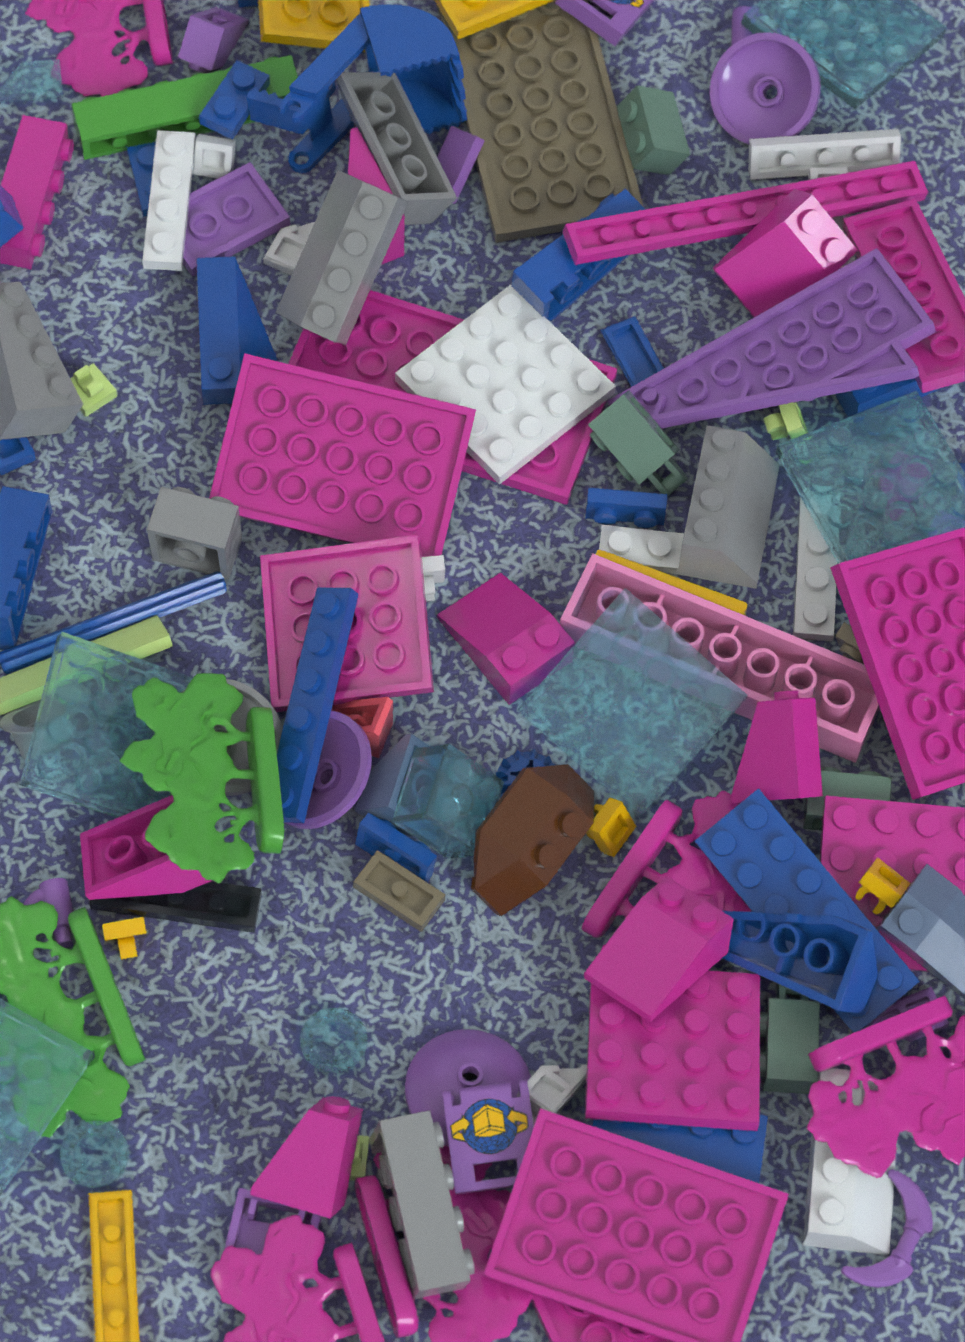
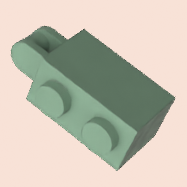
[588,390,688,497]
[760,983,820,1094]

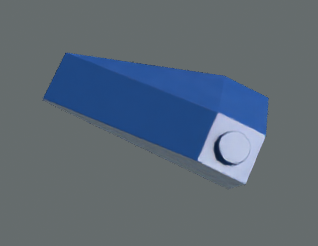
[197,256,279,405]

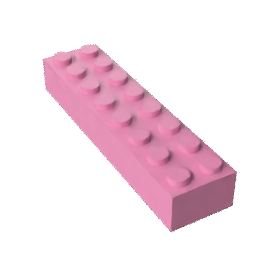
[560,553,880,763]

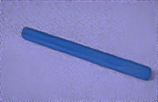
[0,571,227,674]

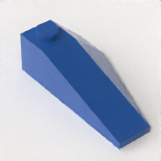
[723,911,878,1014]

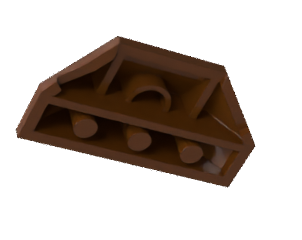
[471,764,595,916]

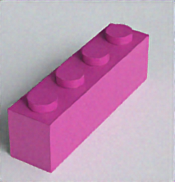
[0,115,74,269]

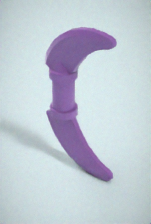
[841,1169,933,1288]

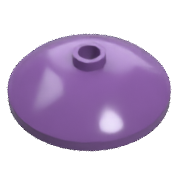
[710,33,821,144]
[284,711,372,829]
[405,1029,531,1147]

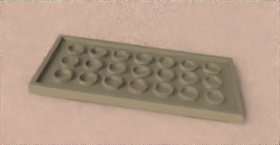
[436,0,643,243]

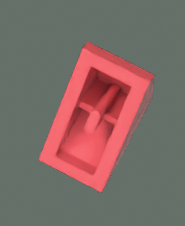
[331,697,393,758]

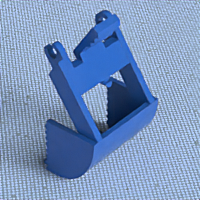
[246,4,467,173]

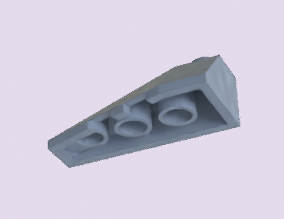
[876,864,965,999]

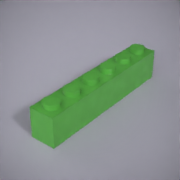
[71,55,298,160]

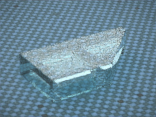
[0,59,63,104]

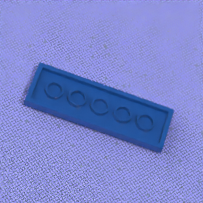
[695,788,920,1033]

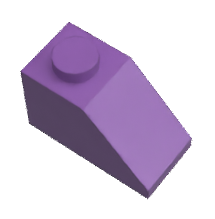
[178,7,249,73]

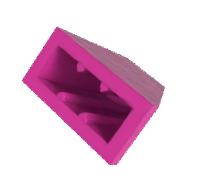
[731,690,823,803]
[250,1096,363,1219]

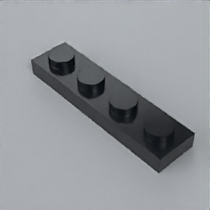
[89,881,262,933]

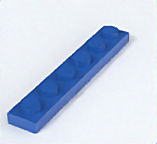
[277,587,359,823]

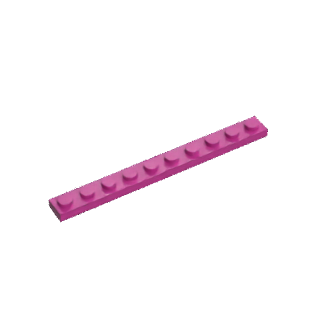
[562,161,928,265]

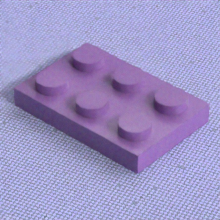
[183,162,290,277]

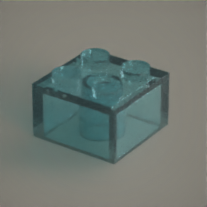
[392,743,504,859]

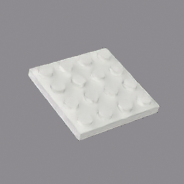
[395,284,616,485]

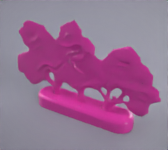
[25,0,173,97]
[581,791,752,951]
[806,996,965,1178]
[355,1145,534,1342]
[211,1214,385,1342]

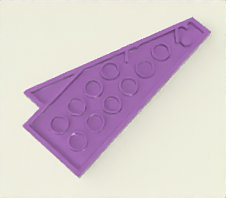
[607,248,936,429]

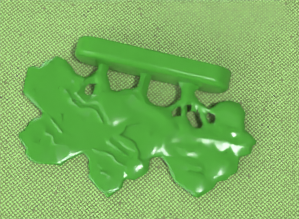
[119,673,284,883]
[0,896,146,1138]

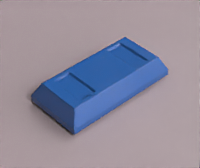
[600,316,664,387]

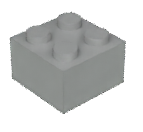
[147,487,242,580]

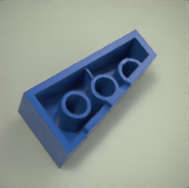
[592,1114,768,1183]

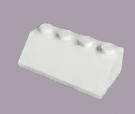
[803,1068,897,1256]

